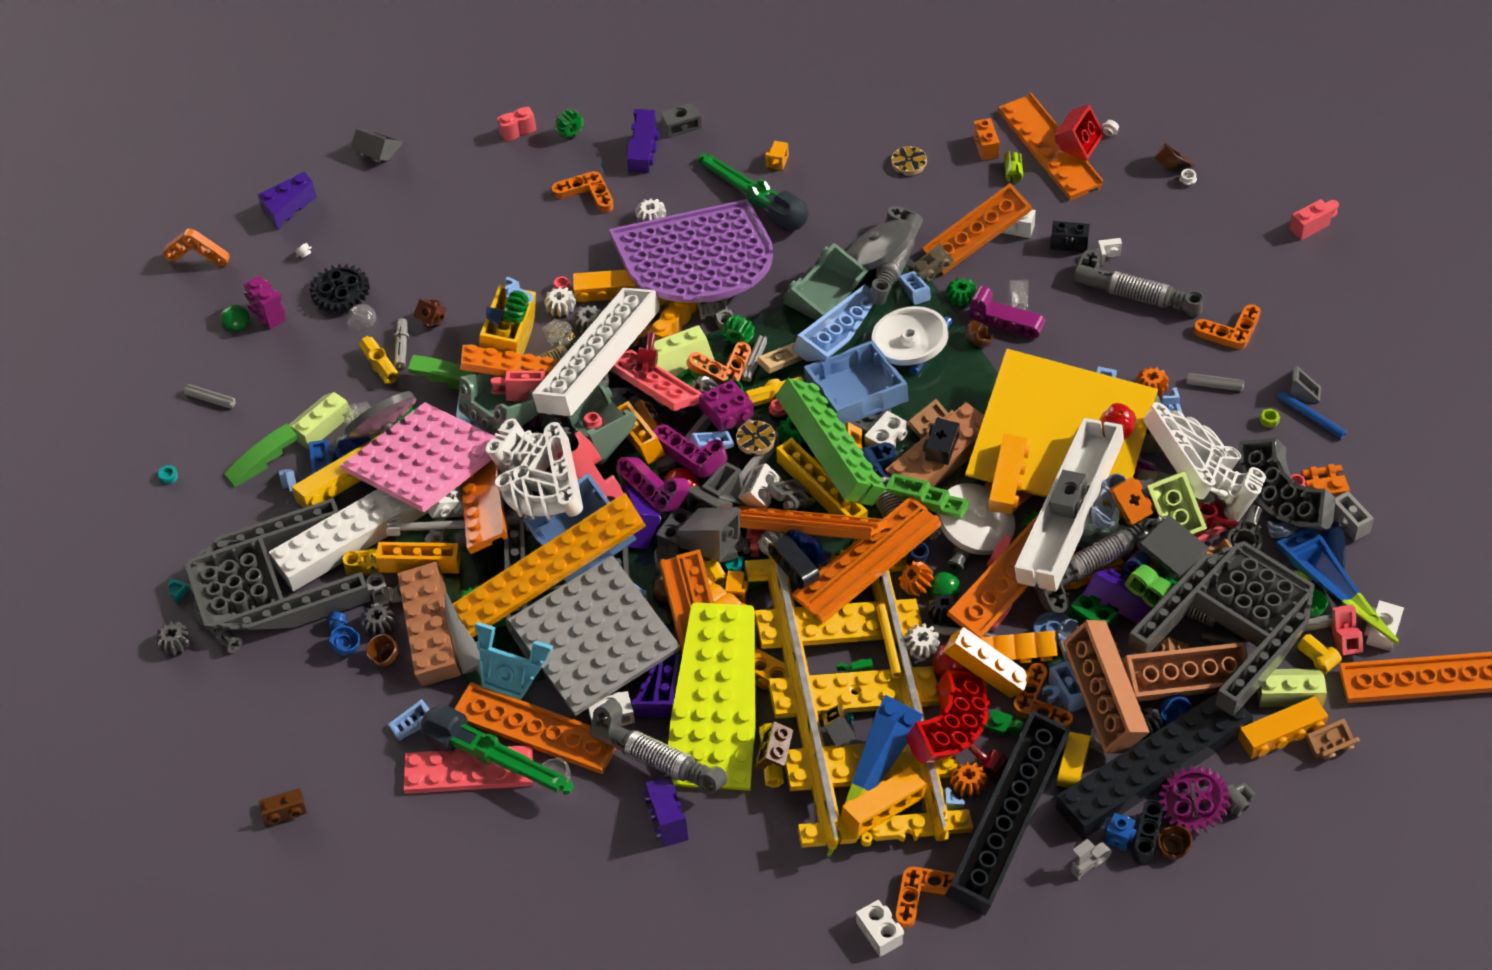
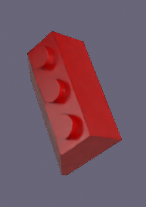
[1054,104,1104,161]

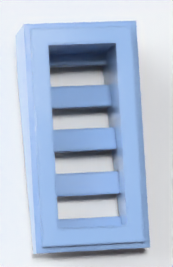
[898,271,931,305]
[690,431,734,449]
[388,699,430,741]

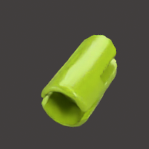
[1004,151,1023,183]

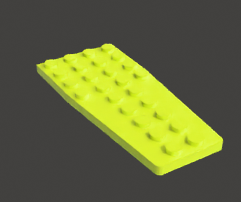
[665,603,755,791]

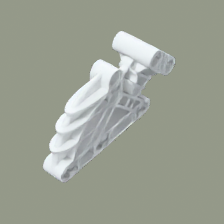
[1143,402,1266,522]
[486,418,583,520]

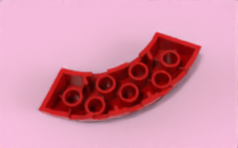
[905,670,990,763]

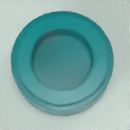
[157,465,178,485]

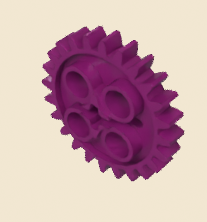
[1159,765,1231,835]

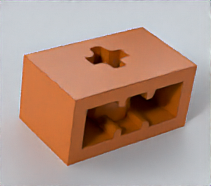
[973,118,1000,161]
[1108,477,1153,525]

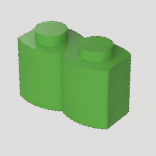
[1125,564,1174,608]

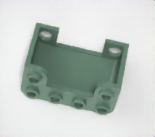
[782,243,869,321]
[458,372,541,436]

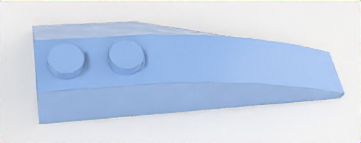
[792,284,874,361]

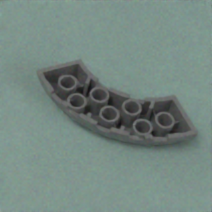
[1239,438,1336,529]

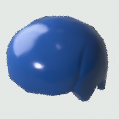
[329,625,360,656]
[1159,695,1191,726]

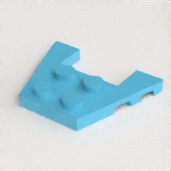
[475,622,553,700]

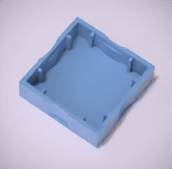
[804,340,909,424]
[523,473,636,583]

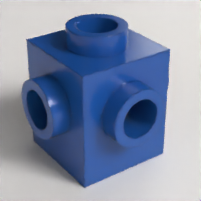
[1103,813,1137,851]

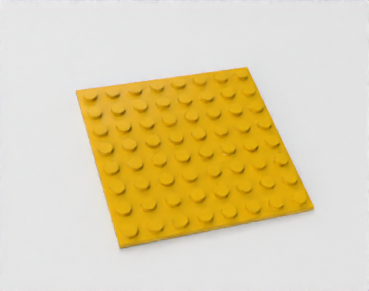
[965,349,1158,518]

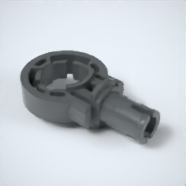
[1227,505,1262,551]

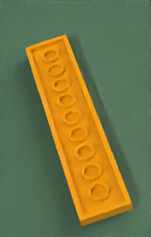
[452,493,646,638]

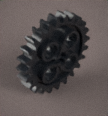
[309,264,370,314]

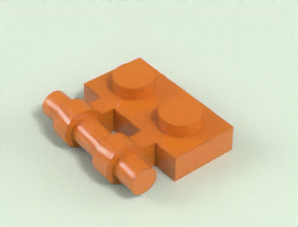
[1301,464,1350,497]

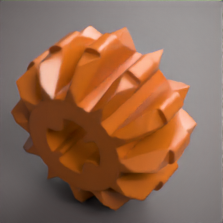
[1136,366,1169,396]
[899,561,934,596]
[950,761,987,799]

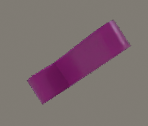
[970,286,1046,339]
[653,425,728,478]
[616,457,690,512]

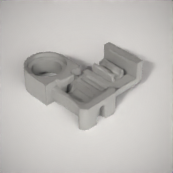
[697,299,733,330]
[366,573,402,608]
[1071,839,1112,880]

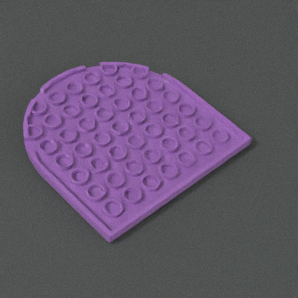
[609,199,773,303]

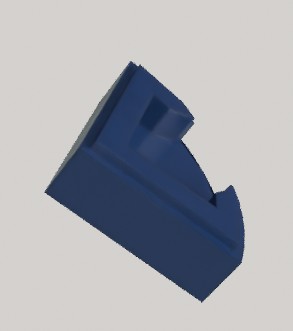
[486,306,504,328]

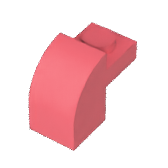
[1331,605,1363,656]

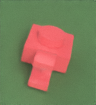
[746,528,766,557]

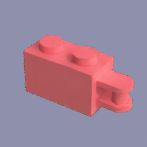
[1289,199,1339,240]
[490,371,545,402]

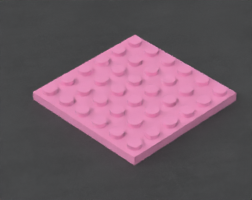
[341,402,497,513]

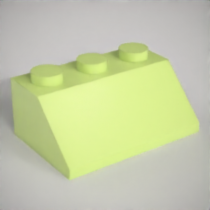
[653,325,714,377]
[288,392,351,450]
[1147,471,1207,534]
[1257,669,1327,707]

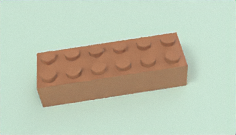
[885,402,985,487]
[398,562,462,687]
[1063,620,1149,754]
[1121,642,1248,702]

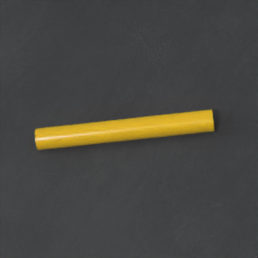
[876,604,902,678]

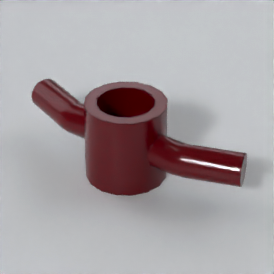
[636,333,658,379]
[1198,502,1237,530]
[968,743,1008,780]

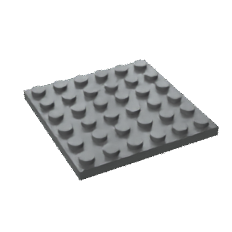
[508,555,681,716]

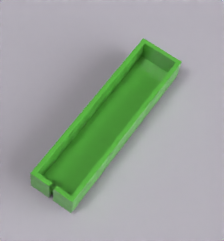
[775,378,886,506]

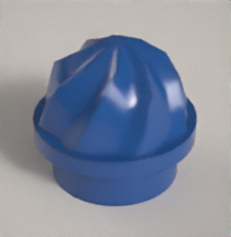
[327,611,347,631]

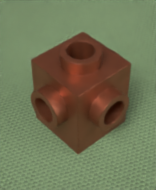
[413,299,446,327]

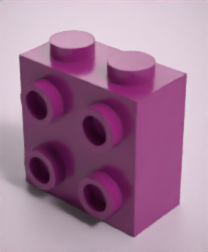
[243,275,286,329]
[699,380,754,432]

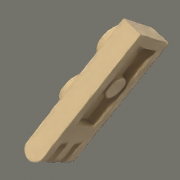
[757,342,804,373]

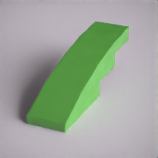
[408,355,473,389]
[224,423,298,488]
[885,473,970,520]

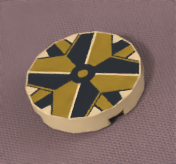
[891,146,927,176]
[736,421,775,455]

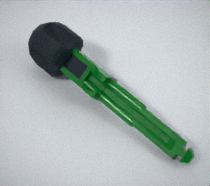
[698,153,809,231]
[421,706,574,795]

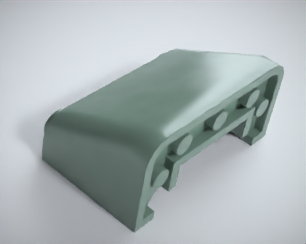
[564,382,637,463]

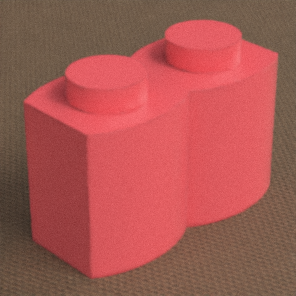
[497,107,536,141]

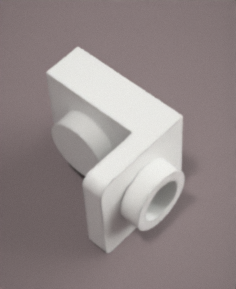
[1095,238,1122,266]

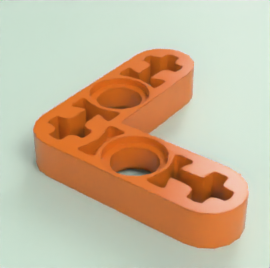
[552,171,614,213]
[163,229,230,267]
[1194,304,1260,350]
[686,342,751,385]
[1013,663,1073,728]
[896,867,955,929]

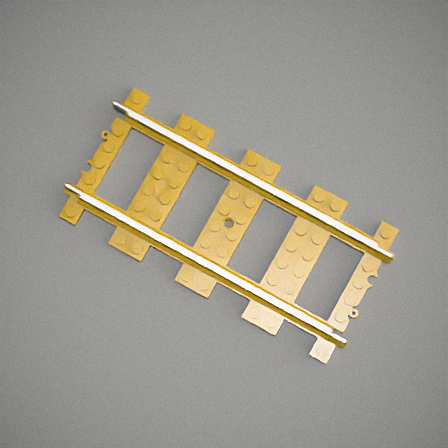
[745,550,973,849]

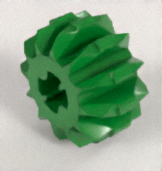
[554,108,584,139]
[946,277,977,308]
[504,290,529,324]
[722,314,755,345]
[777,416,807,446]

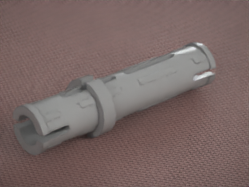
[394,318,409,370]

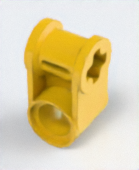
[342,549,381,576]

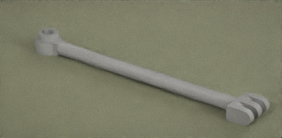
[386,515,531,536]

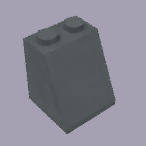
[676,507,740,562]
[1135,515,1209,580]

